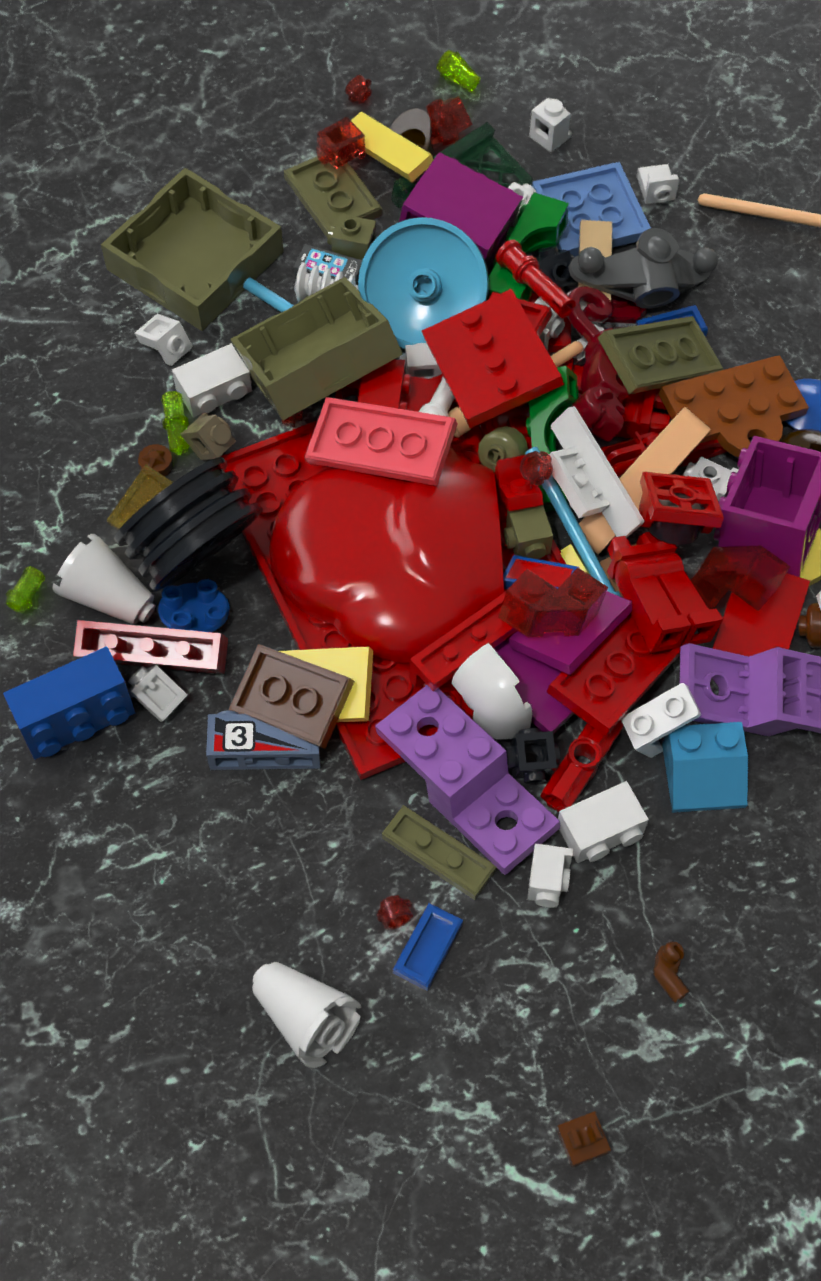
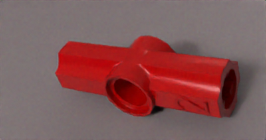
[540,721,624,812]

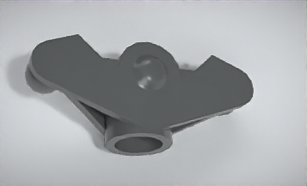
[569,228,718,309]

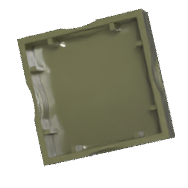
[101,168,284,331]
[230,277,403,420]

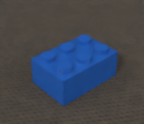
[3,646,135,760]

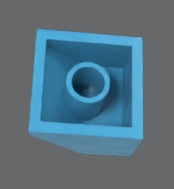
[662,722,748,813]

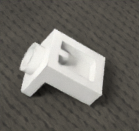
[637,164,679,204]
[135,313,192,366]
[128,665,187,722]

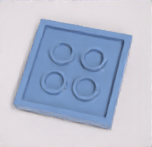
[532,162,651,257]

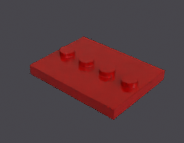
[421,289,564,428]

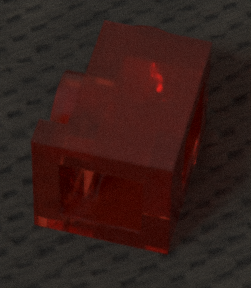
[316,116,365,169]

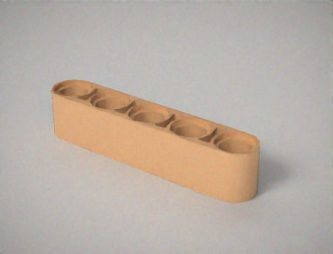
[579,407,711,555]

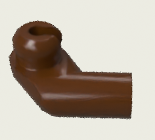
[653,941,690,1003]

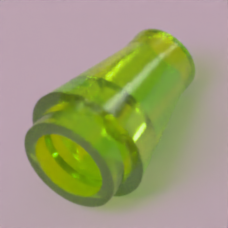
[436,50,481,92]

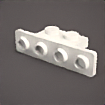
[544,406,644,538]

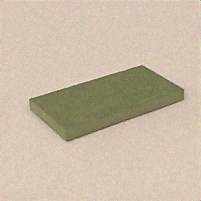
[598,316,724,394]

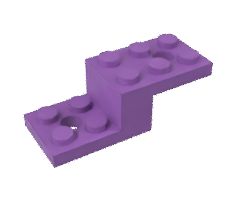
[680,643,821,736]
[375,685,560,875]

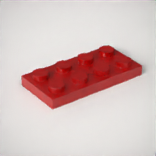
[547,613,682,736]

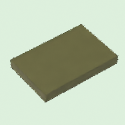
[284,148,382,239]

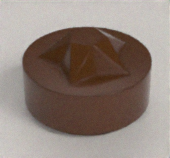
[138,444,173,479]

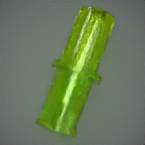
[161,391,189,455]

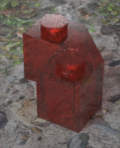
[690,545,790,611]
[498,567,608,638]

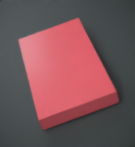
[305,397,458,486]

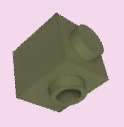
[327,214,377,260]
[504,505,553,559]

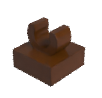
[556,1111,611,1168]

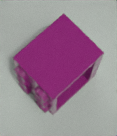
[399,152,523,270]
[714,436,821,577]

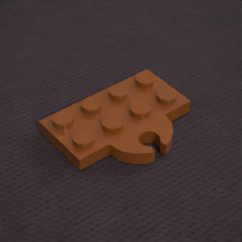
[659,355,809,457]

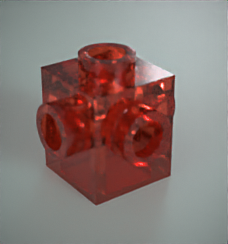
[425,97,473,146]

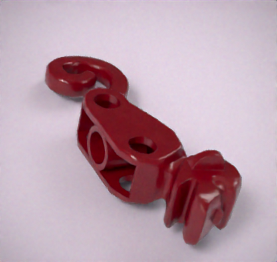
[567,287,629,441]

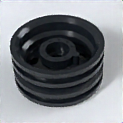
[114,457,263,592]

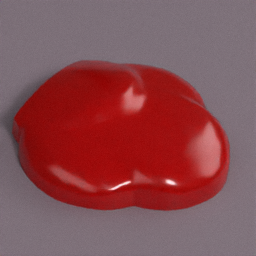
[269,446,504,663]

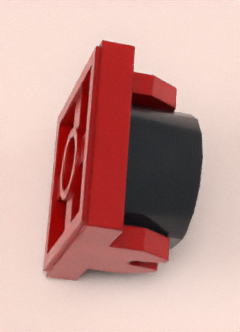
[639,472,724,545]

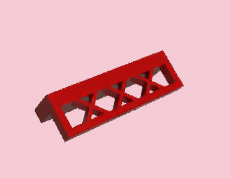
[409,580,546,691]

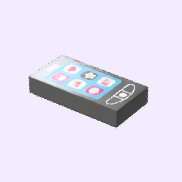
[293,244,363,284]

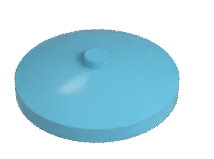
[358,217,489,348]

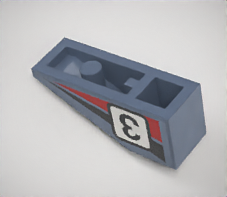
[206,711,320,770]

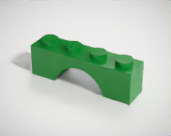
[487,192,569,301]
[526,366,578,512]

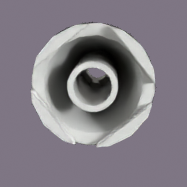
[52,534,156,625]
[252,962,361,1068]

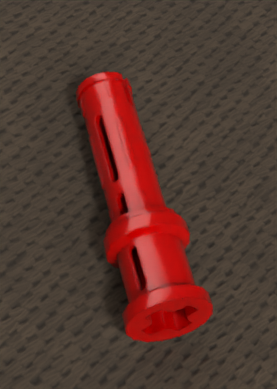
[496,240,576,318]

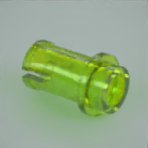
[5,566,45,613]

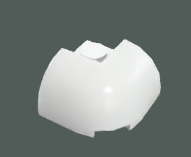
[451,643,532,739]

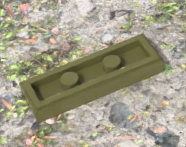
[382,805,497,900]

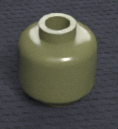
[478,426,528,473]

